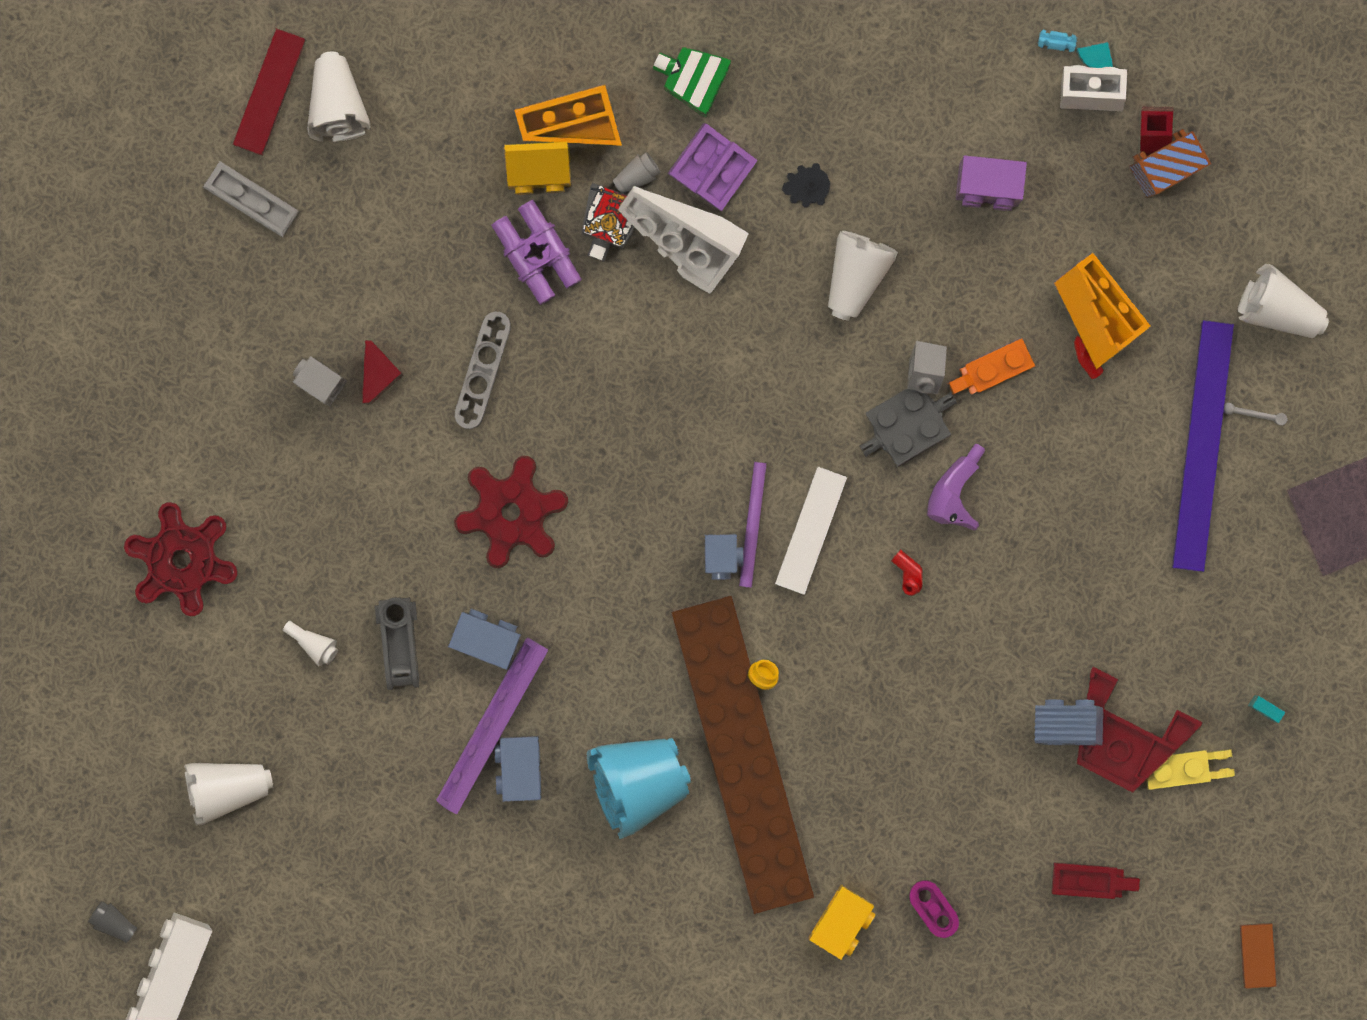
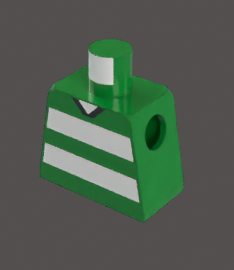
[653,47,731,118]

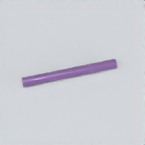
[739,462,766,587]

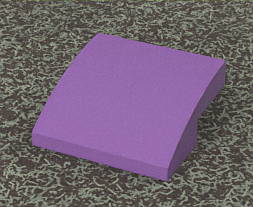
[667,123,758,211]

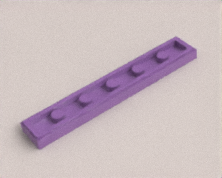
[436,637,548,814]

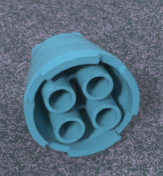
[587,738,691,839]

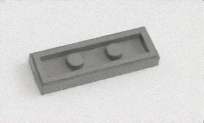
[203,161,299,237]

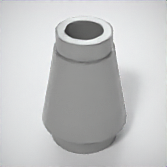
[613,152,661,194]

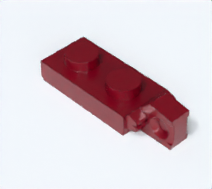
[1051,862,1140,899]

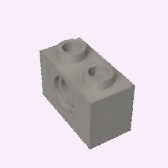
[293,356,347,407]

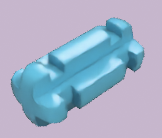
[1038,30,1077,52]

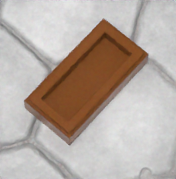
[1240,923,1277,988]

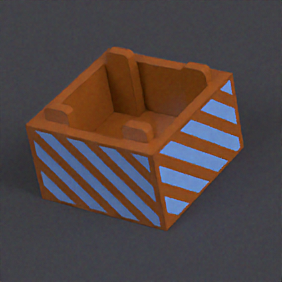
[1129,129,1211,198]

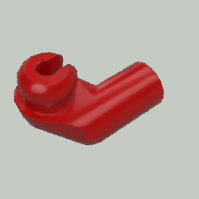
[1074,335,1104,379]
[891,549,923,596]

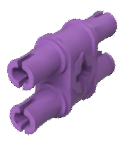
[491,200,582,305]

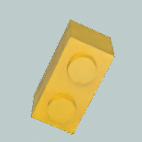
[808,885,876,960]

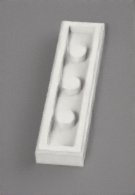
[775,467,847,595]

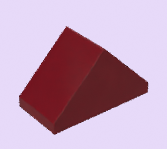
[362,340,403,405]

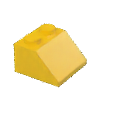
[504,142,571,195]

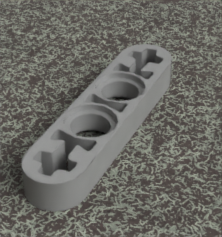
[455,311,511,429]

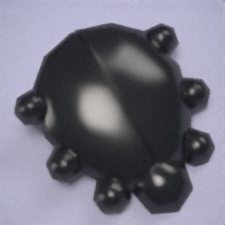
[782,163,830,208]

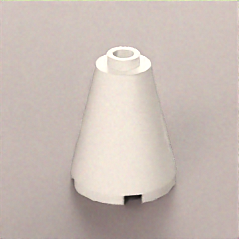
[307,51,370,142]
[828,231,898,321]
[1238,264,1329,338]
[184,763,273,826]

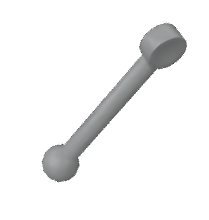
[1224,403,1287,426]

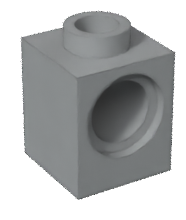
[907,341,947,394]

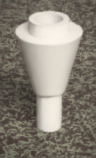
[283,621,338,666]

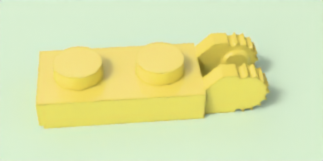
[1146,749,1235,790]

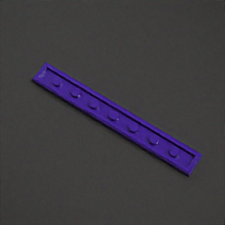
[1172,320,1234,572]

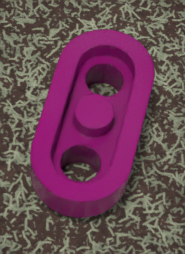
[909,880,959,938]

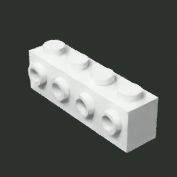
[126,913,212,1020]

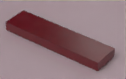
[233,28,306,156]

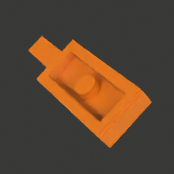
[948,338,1035,395]

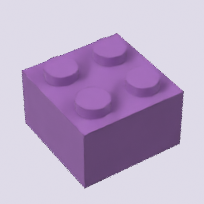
[956,156,1027,211]

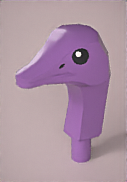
[927,444,985,530]

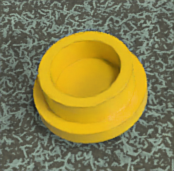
[748,660,779,690]

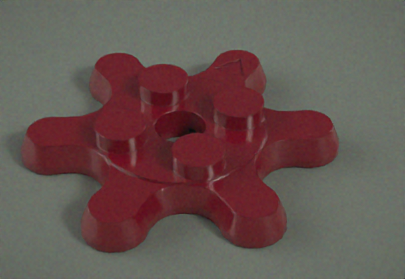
[454,456,568,568]
[124,502,238,616]

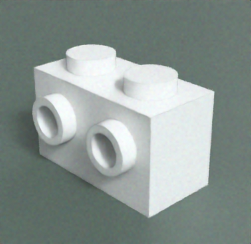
[1060,65,1127,111]

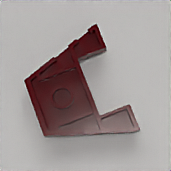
[1076,667,1203,793]

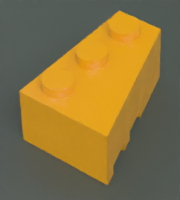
[514,84,622,146]
[1054,253,1151,369]

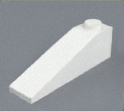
[618,186,749,294]

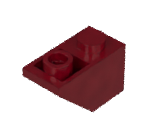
[1140,106,1174,156]

